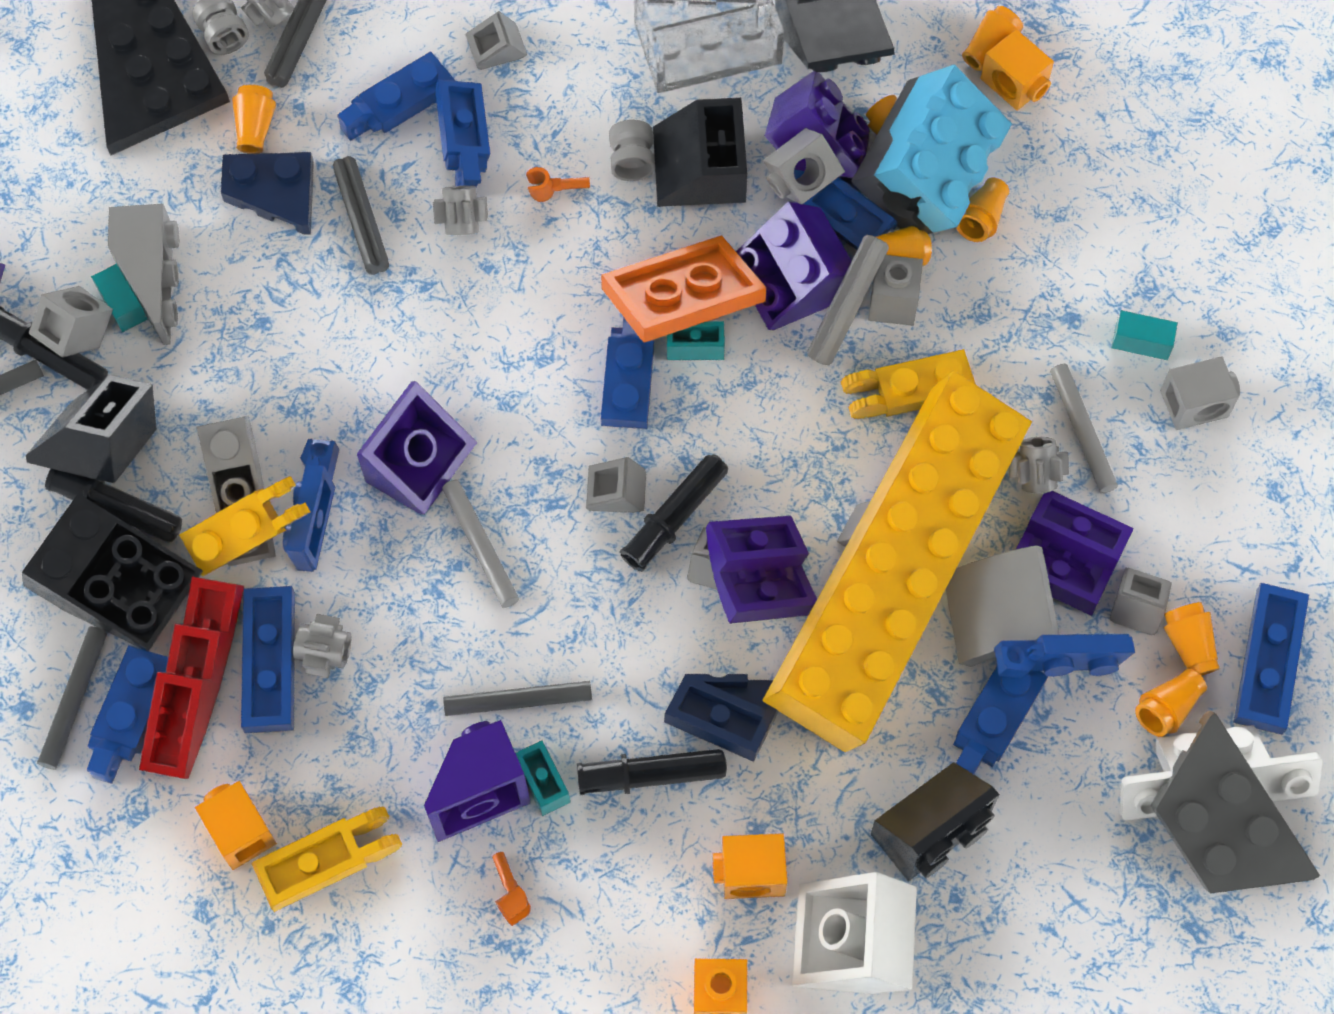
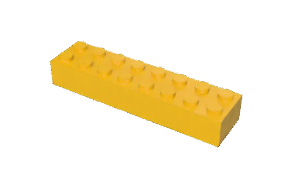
[762,370,1032,752]

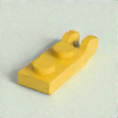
[840,349,976,419]
[179,476,310,577]
[251,806,402,912]

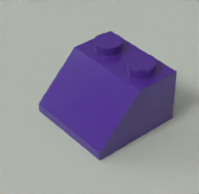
[424,720,531,842]

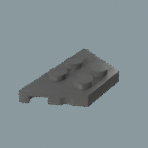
[1150,710,1320,894]

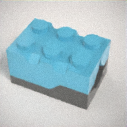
[851,64,1012,234]

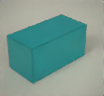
[91,263,148,333]
[1111,310,1178,360]
[667,321,725,360]
[516,740,571,816]

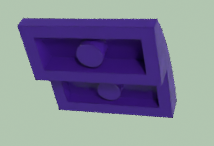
[1015,491,1134,616]
[706,515,817,624]

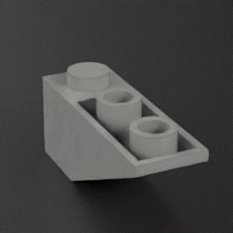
[108,204,180,345]
[197,416,276,567]

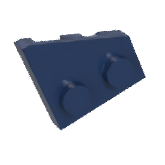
[221,152,314,235]
[664,674,779,762]

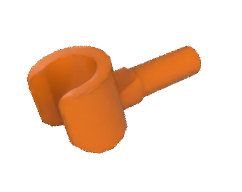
[526,167,590,202]
[492,852,531,926]

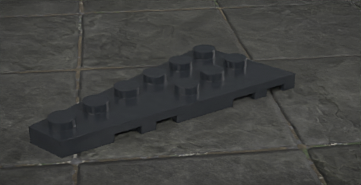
[92,0,230,156]

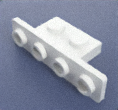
[1120,725,1323,821]

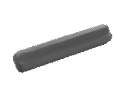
[264,0,327,88]
[332,156,389,275]

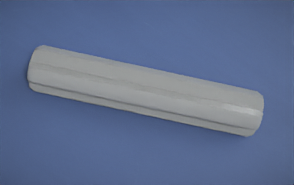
[807,235,889,365]

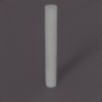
[1050,364,1118,493]
[442,480,519,608]

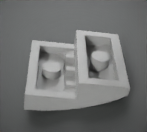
[946,545,1060,667]

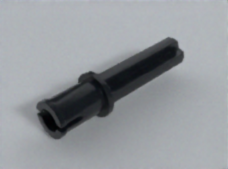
[0,306,108,390]
[620,454,728,572]
[45,469,182,542]
[577,749,727,795]

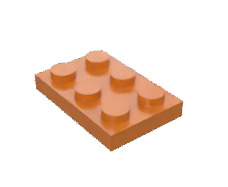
[601,235,766,343]

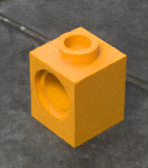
[980,29,1054,111]
[195,781,277,870]
[712,833,787,899]
[694,958,747,1014]

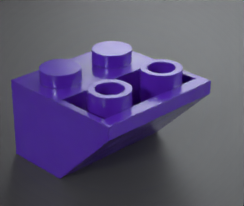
[764,71,870,178]
[736,201,852,330]

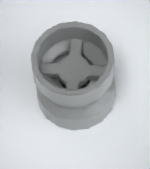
[192,0,249,55]
[609,119,655,181]

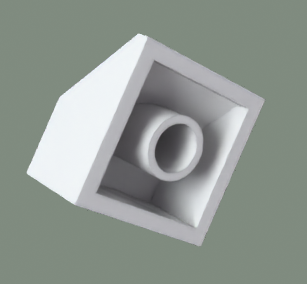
[792,872,917,994]

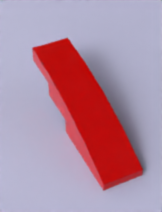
[139,577,244,779]

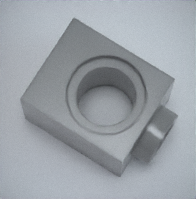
[763,128,845,205]
[868,255,923,326]
[29,286,113,358]
[1160,356,1240,430]

